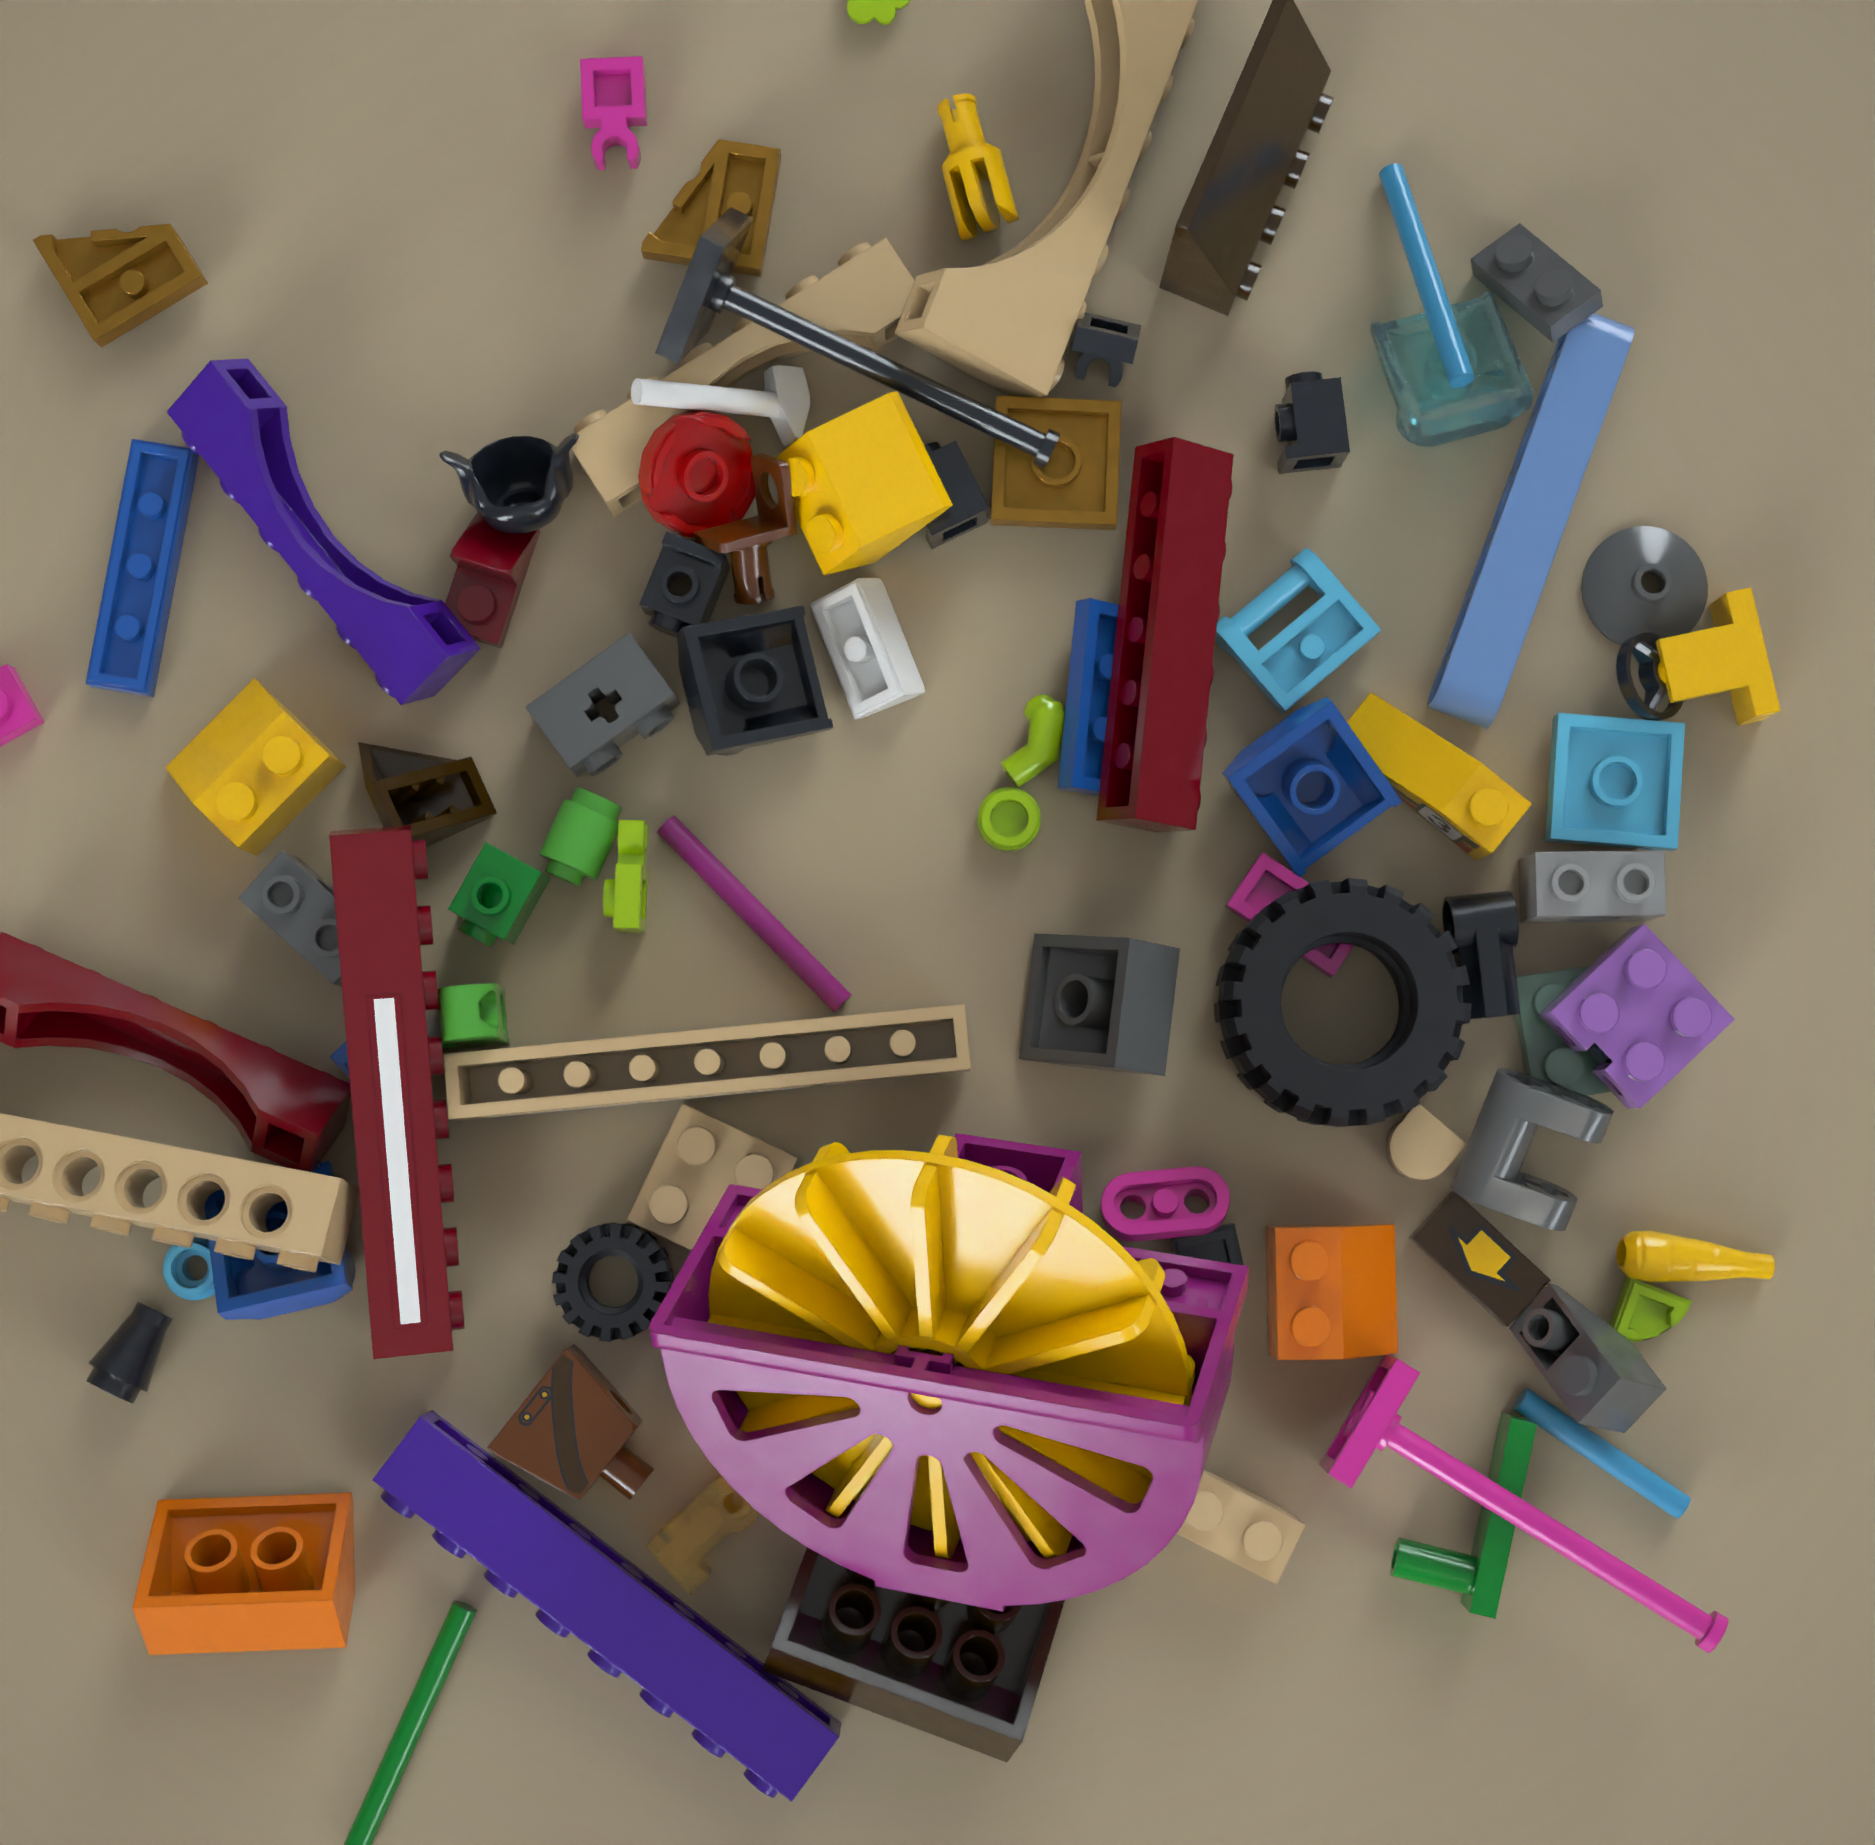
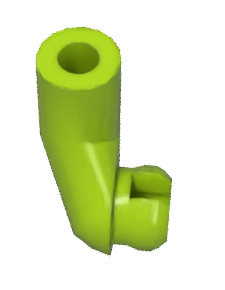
[1000,694,1065,788]

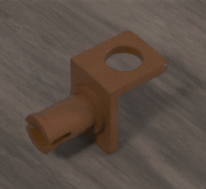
[694,453,798,605]

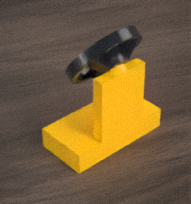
[1616,587,1781,726]

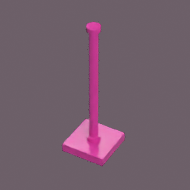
[1319,1355,1729,1653]

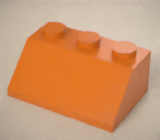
[132,1492,355,1655]

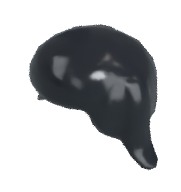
[439,433,579,534]

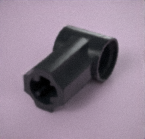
[1442,890,1520,1019]

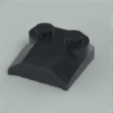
[677,605,833,756]

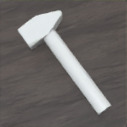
[631,365,811,446]

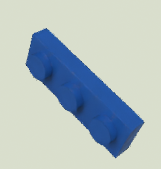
[1058,598,1119,796]

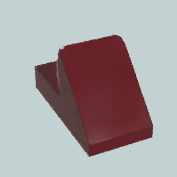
[445,512,540,649]

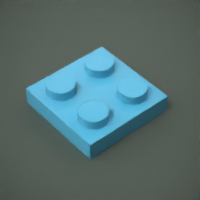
[1545,713,1685,852]

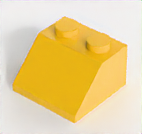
[776,391,953,575]
[165,678,346,856]

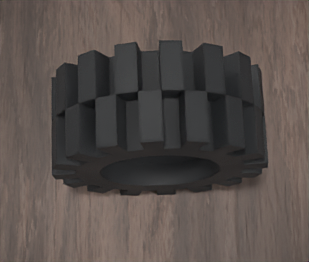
[552,1222,674,1342]

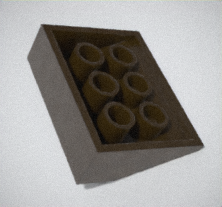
[1159,0,1334,316]
[762,1547,1065,1762]

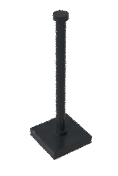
[655,207,1061,469]

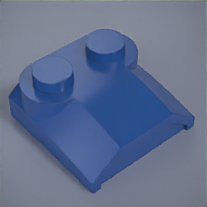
[1222,697,1402,877]
[204,1161,356,1320]

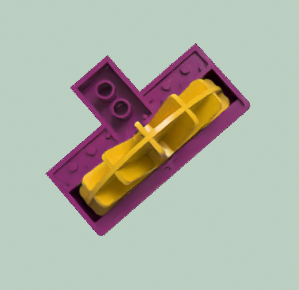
[649,1133,1249,1611]

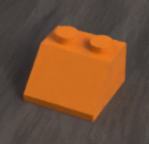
[1265,1224,1398,1360]

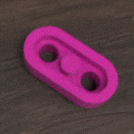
[1100,1166,1230,1242]

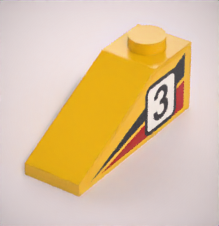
[1346,692,1532,861]

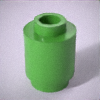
[538,787,622,887]

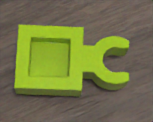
[603,820,649,933]

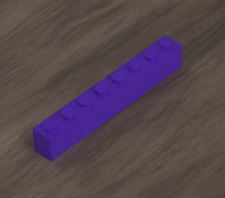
[372,1410,842,1802]

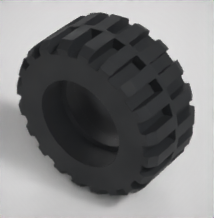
[1214,878,1472,1127]

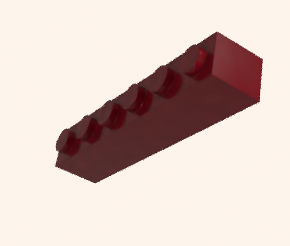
[1096,437,1234,832]

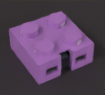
[1539,924,1735,1109]

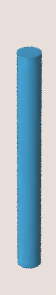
[1379,163,1474,388]

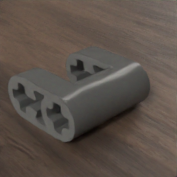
[1450,1068,1614,1231]

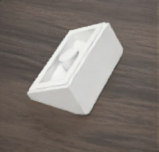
[809,578,925,720]

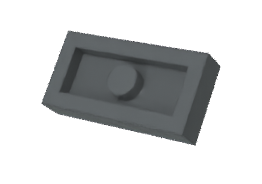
[1471,223,1603,343]

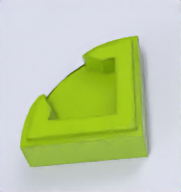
[1609,1277,1692,1343]

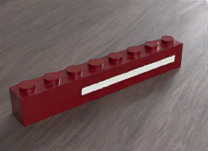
[329,825,465,1359]

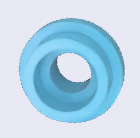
[163,1237,215,1300]

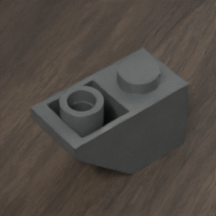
[1509,1283,1667,1433]

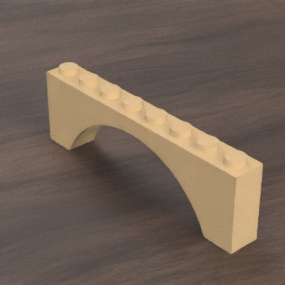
[894,0,1198,397]

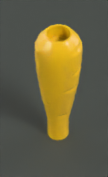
[1616,1231,1775,1282]

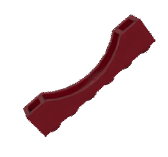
[0,932,351,1173]

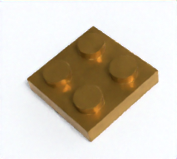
[990,395,1122,530]

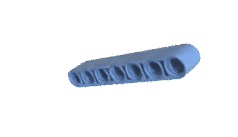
[1427,313,1635,729]

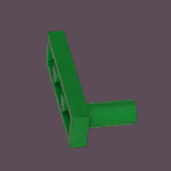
[1390,1412,1537,1619]

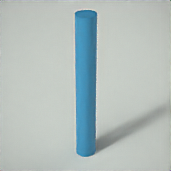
[1513,1388,1691,1519]

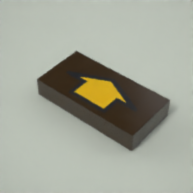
[1409,1191,1550,1327]

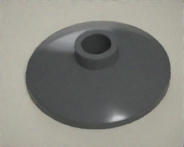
[1581,526,1708,650]

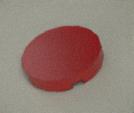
[638,410,756,538]

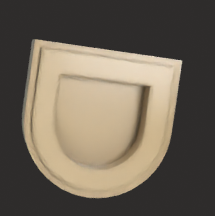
[1386,1104,1467,1180]

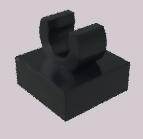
[1071,313,1141,387]

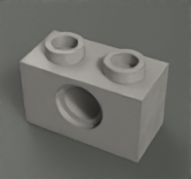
[1518,851,1666,923]

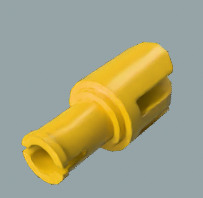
[937,93,1019,241]

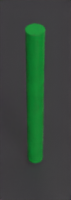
[344,1600,477,1845]

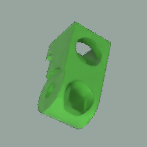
[437,983,509,1050]

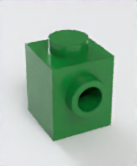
[448,842,551,948]

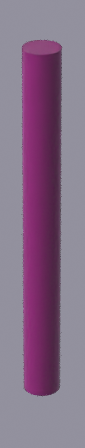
[657,815,852,1012]

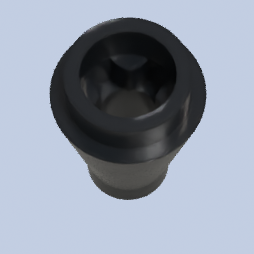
[86,1302,172,1404]

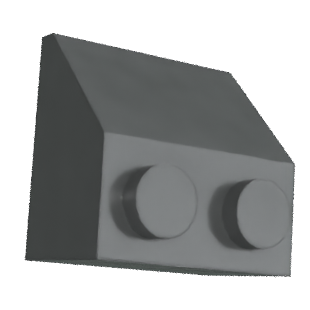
[1019,933,1180,1076]

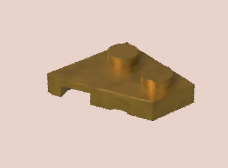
[641,139,782,277]
[32,224,208,348]

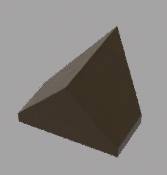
[358,742,497,847]

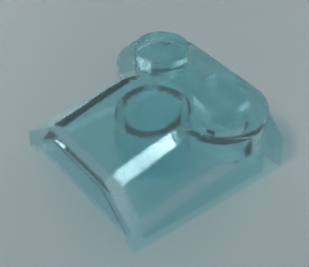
[1370,292,1534,447]

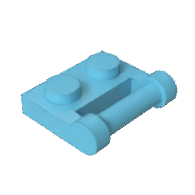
[1215,548,1381,715]

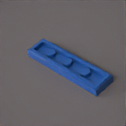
[85,439,199,697]

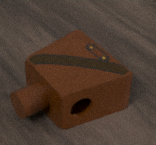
[487,1344,654,1500]

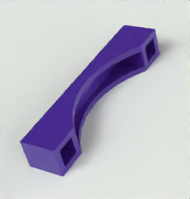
[167,359,481,705]

